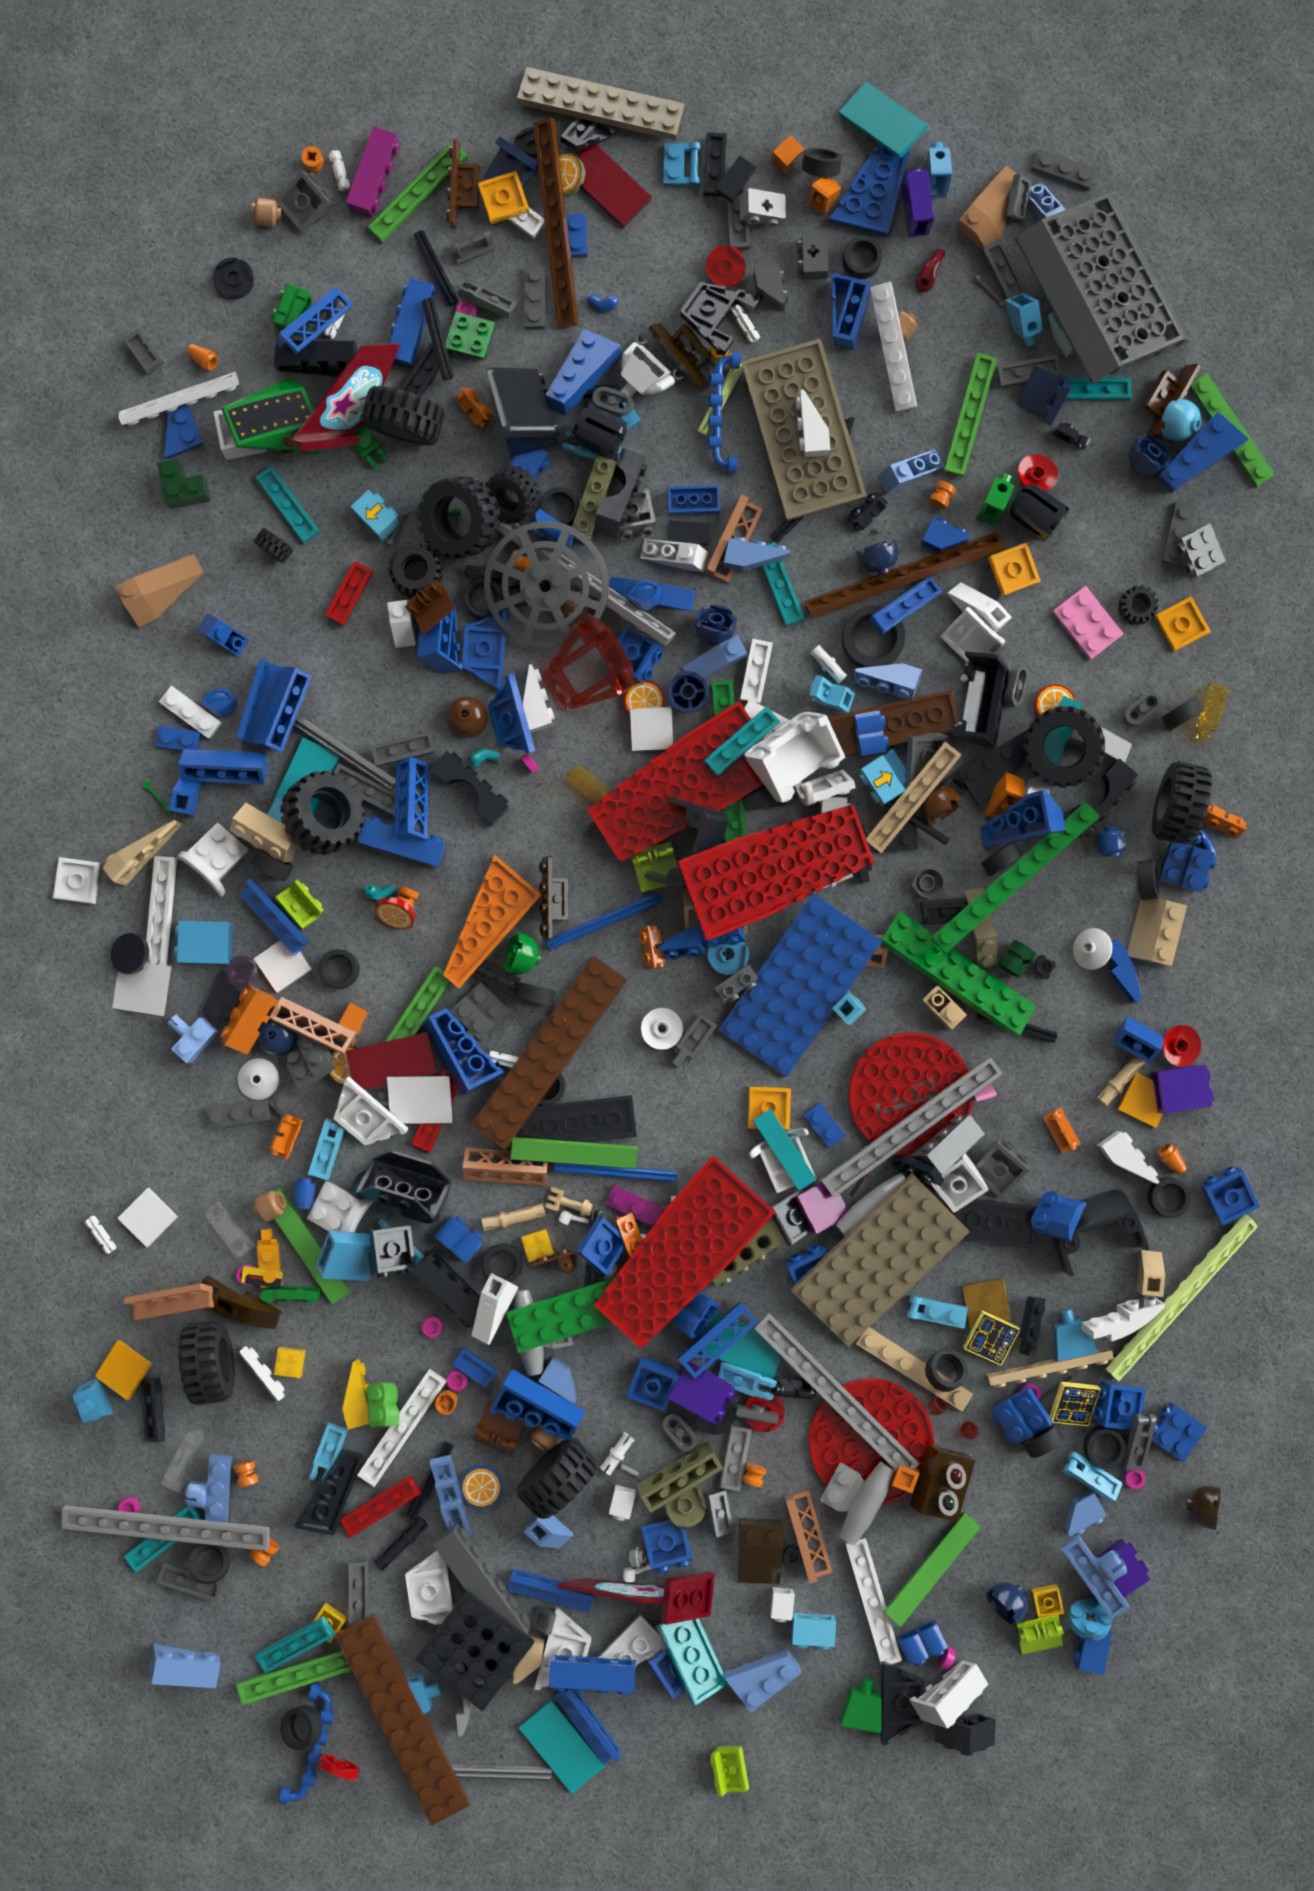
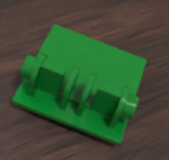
[445,312,495,359]

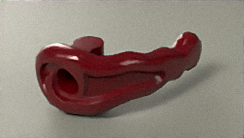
[915,249,946,293]

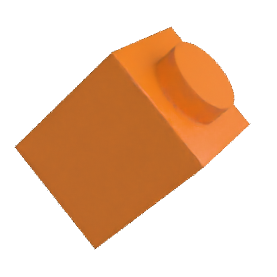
[808,177,841,215]
[985,772,1025,818]

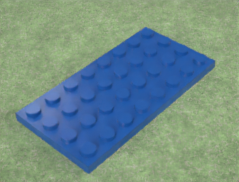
[718,893,882,1077]

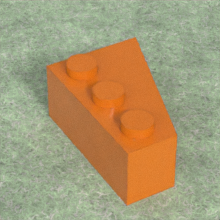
[220,985,279,1054]

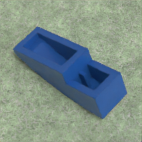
[1107,939,1141,1004]

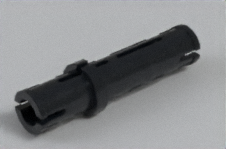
[374,1516,428,1571]

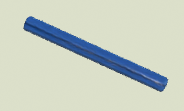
[546,893,662,950]
[554,1162,678,1183]

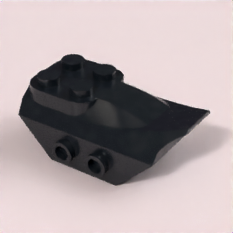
[349,1151,452,1224]

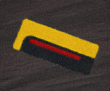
[241,1266,283,1288]

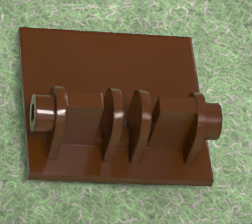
[405,580,455,635]
[532,1249,577,1273]
[473,1400,524,1455]

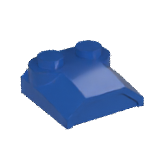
[531,508,574,549]
[1031,1191,1087,1241]
[626,1358,679,1413]
[648,1648,685,1699]

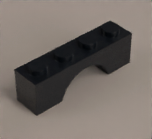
[595,448,648,533]
[430,751,509,826]
[1064,758,1138,838]

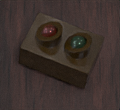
[910,1444,976,1522]

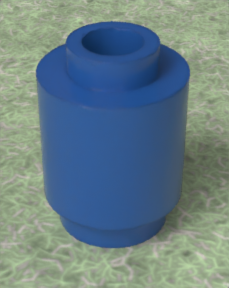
[292,1178,316,1209]

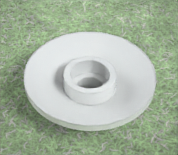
[1073,928,1112,970]
[641,1008,683,1049]
[237,1058,279,1100]

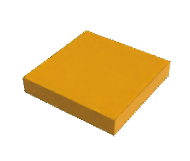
[477,171,530,224]
[988,542,1040,596]
[1154,596,1211,652]
[1117,1072,1163,1128]
[747,1087,791,1130]
[95,1340,152,1400]

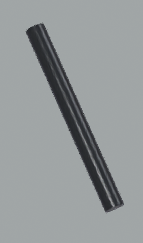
[885,800,950,846]

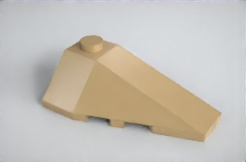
[103,820,182,886]

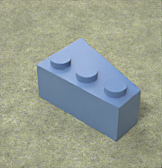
[149,1644,221,1688]
[724,1648,801,1713]

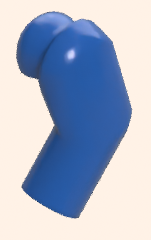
[587,293,619,312]
[1194,830,1216,853]

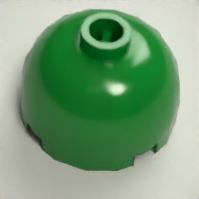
[504,932,541,975]

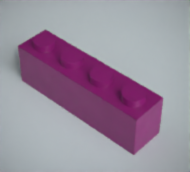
[346,126,400,218]

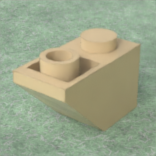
[922,985,967,1030]
[1136,1250,1165,1297]
[511,1635,545,1684]

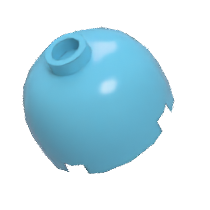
[1161,398,1202,442]

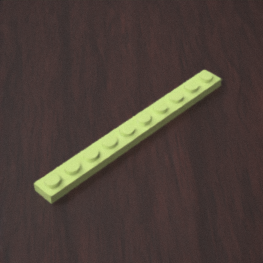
[1106,1214,1258,1381]

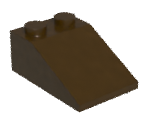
[738,1518,784,1584]

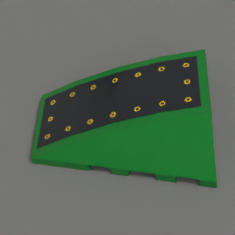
[221,378,319,454]

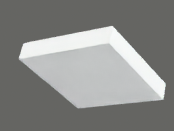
[630,707,673,751]
[53,857,102,904]
[254,941,312,993]
[118,1188,178,1247]

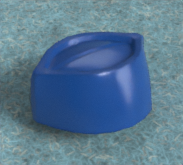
[627,579,662,610]
[201,687,237,718]

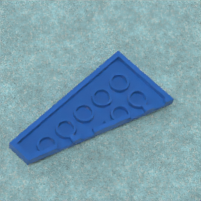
[828,116,917,237]

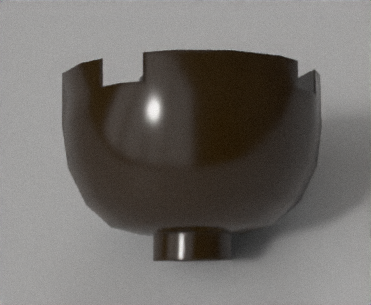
[1187,1486,1221,1530]

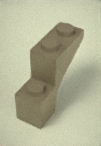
[964,887,998,968]

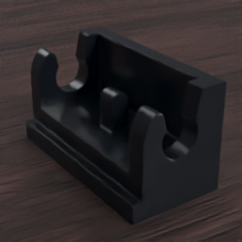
[920,898,965,924]

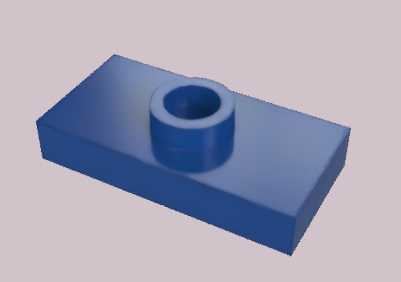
[451,1347,498,1389]

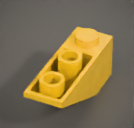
[342,1358,370,1430]

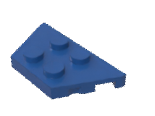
[462,610,508,689]
[488,674,535,753]

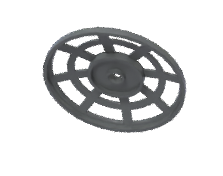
[484,521,609,648]

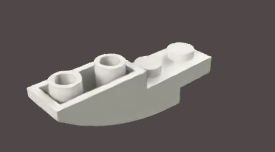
[1081,1295,1165,1342]

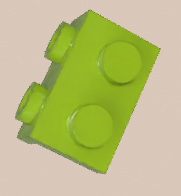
[274,879,323,931]
[710,1746,749,1797]

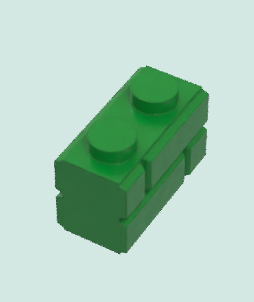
[271,284,313,336]

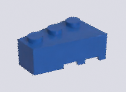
[831,273,872,350]
[417,604,462,674]

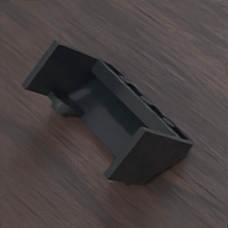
[951,651,1009,748]
[644,795,728,889]
[1051,1189,1150,1276]

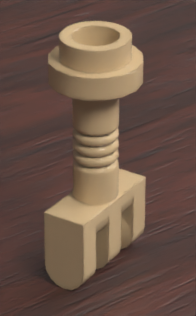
[545,1187,593,1217]

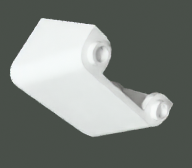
[744,712,845,802]

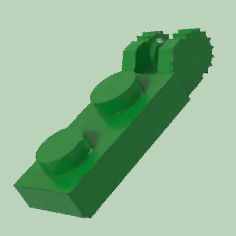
[351,426,388,470]
[260,1286,322,1303]

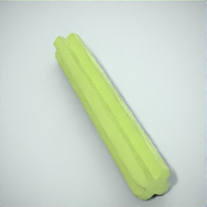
[698,363,743,436]

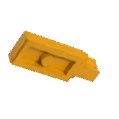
[257,1228,283,1288]

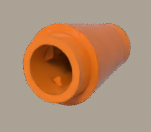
[187,344,219,371]
[1157,1143,1187,1175]

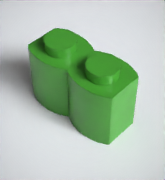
[367,1382,399,1428]

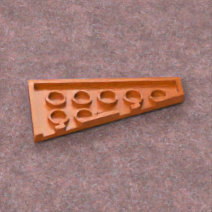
[443,854,541,989]

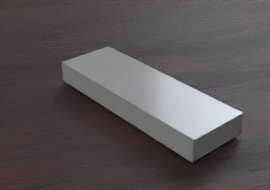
[719,1424,752,1492]

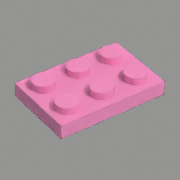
[1052,586,1123,660]

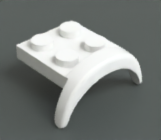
[940,607,1005,682]
[795,769,856,806]
[176,822,249,897]
[750,1128,815,1193]
[307,1181,374,1233]

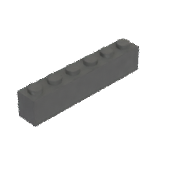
[433,1523,532,1647]

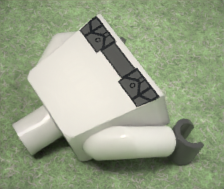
[621,334,684,397]

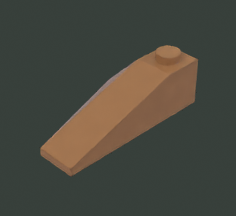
[956,166,1017,249]
[115,554,204,628]

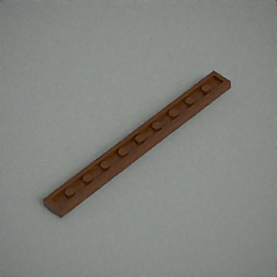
[533,117,579,329]
[804,532,1005,618]

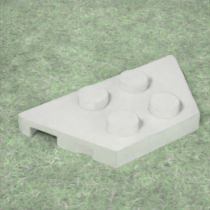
[334,1076,408,1145]
[405,1551,454,1625]
[535,1607,592,1690]

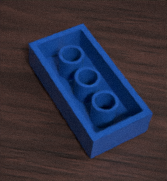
[668,485,720,516]

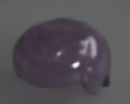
[225,955,258,987]

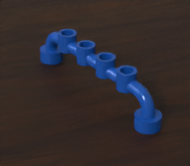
[707,351,741,473]
[278,1683,334,1805]

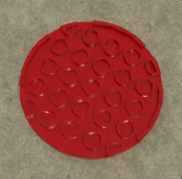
[848,1032,973,1157]
[808,1378,934,1505]

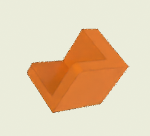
[772,135,804,174]
[339,1003,368,1034]
[891,1464,920,1493]

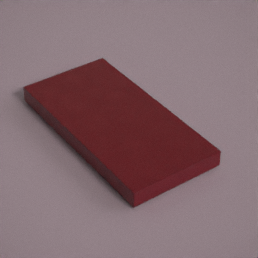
[578,144,652,228]
[346,1032,437,1090]

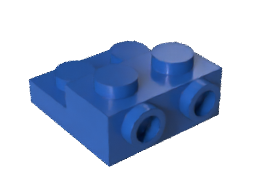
[604,627,663,684]
[1158,842,1216,892]
[1200,1166,1260,1225]
[576,1216,625,1276]
[785,1244,827,1284]
[1093,1381,1146,1430]
[991,1387,1053,1445]
[1152,1402,1207,1462]
[642,1520,693,1574]

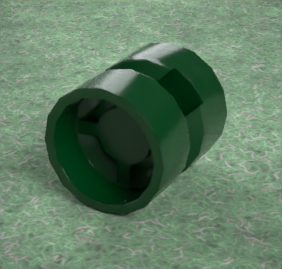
[998,940,1036,978]

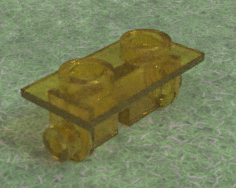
[566,764,611,803]

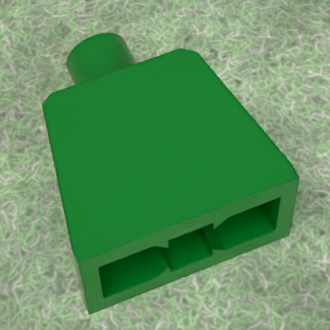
[976,473,1014,527]
[839,1677,882,1733]

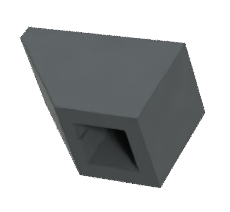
[753,263,788,311]

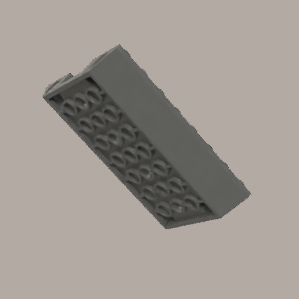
[1015,193,1189,384]

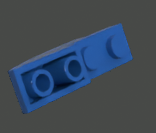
[659,925,745,960]

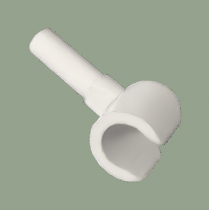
[558,1210,589,1225]
[623,1564,651,1582]

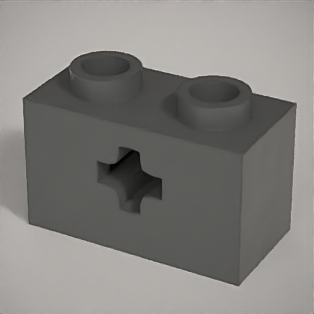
[797,231,828,279]

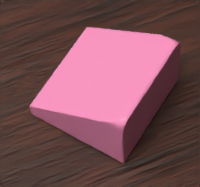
[973,1083,997,1101]

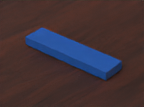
[869,576,943,635]

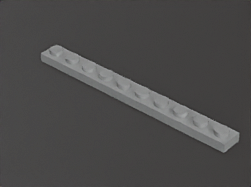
[497,521,676,646]
[821,1057,1003,1197]
[754,1313,919,1470]
[62,1505,270,1551]

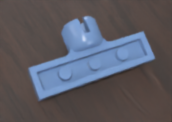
[185,1454,232,1523]
[1061,1535,1129,1619]

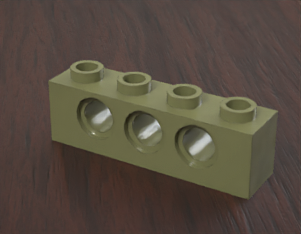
[572,455,617,542]
[712,1217,785,1286]
[636,1441,723,1513]

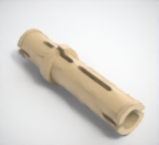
[1097,1055,1146,1107]
[482,1203,546,1231]

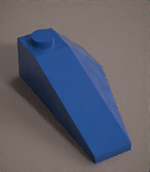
[980,790,1066,848]

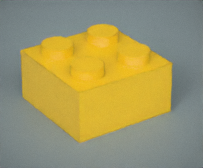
[521,1228,554,1262]
[274,1347,306,1378]
[1031,1584,1064,1619]
[313,1602,346,1643]

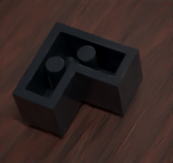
[935,1714,996,1756]

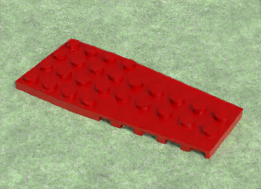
[587,701,764,862]
[676,805,874,941]
[594,1156,776,1348]

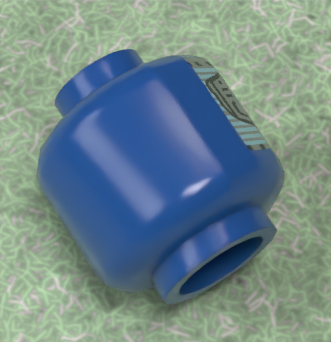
[1097,826,1126,857]

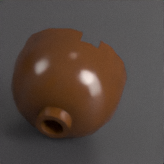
[446,696,488,738]
[921,786,964,825]

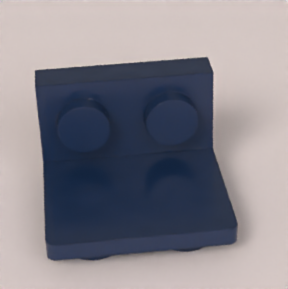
[484,136,538,190]
[1017,365,1073,426]

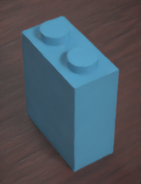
[174,921,233,964]
[316,1231,372,1281]

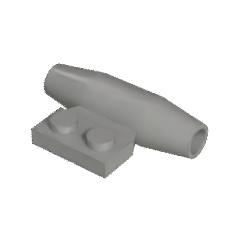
[836,1173,906,1237]
[512,1289,573,1376]
[820,1461,895,1545]

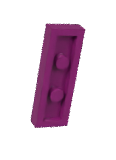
[605,1185,666,1226]

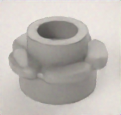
[629,1547,646,1568]

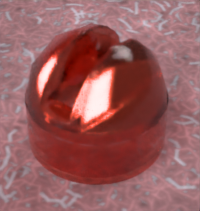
[928,1396,947,1415]
[960,1421,979,1440]

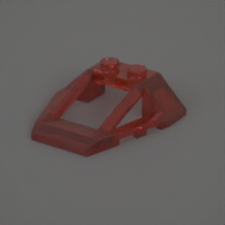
[541,614,634,712]

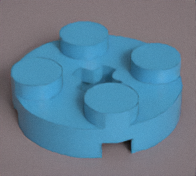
[707,942,749,975]
[1068,1597,1113,1640]

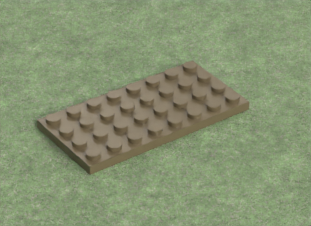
[741,338,867,521]
[791,1173,969,1347]

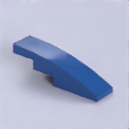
[609,577,695,612]

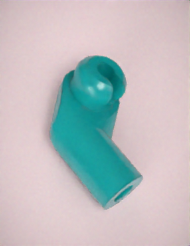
[470,748,500,767]
[364,884,397,901]

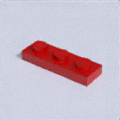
[325,561,373,626]

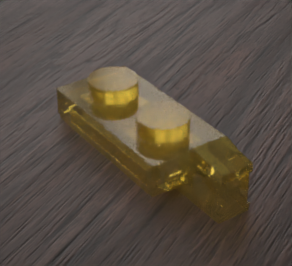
[1196,682,1230,741]

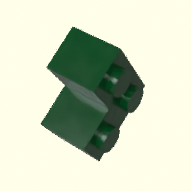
[157,459,211,509]

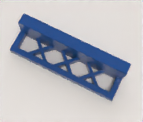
[275,286,353,354]
[236,658,283,747]
[394,757,429,841]
[240,878,310,956]
[677,1301,758,1378]
[507,1568,594,1612]
[554,1688,621,1765]

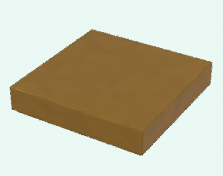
[961,1278,1011,1328]

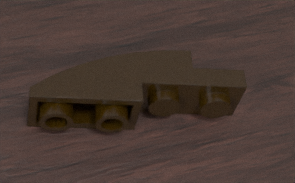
[201,1275,282,1329]

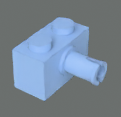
[167,1014,220,1063]

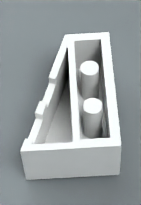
[910,1660,988,1729]

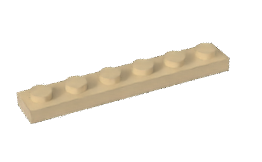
[866,742,961,853]
[855,1327,973,1412]
[985,1347,1114,1388]

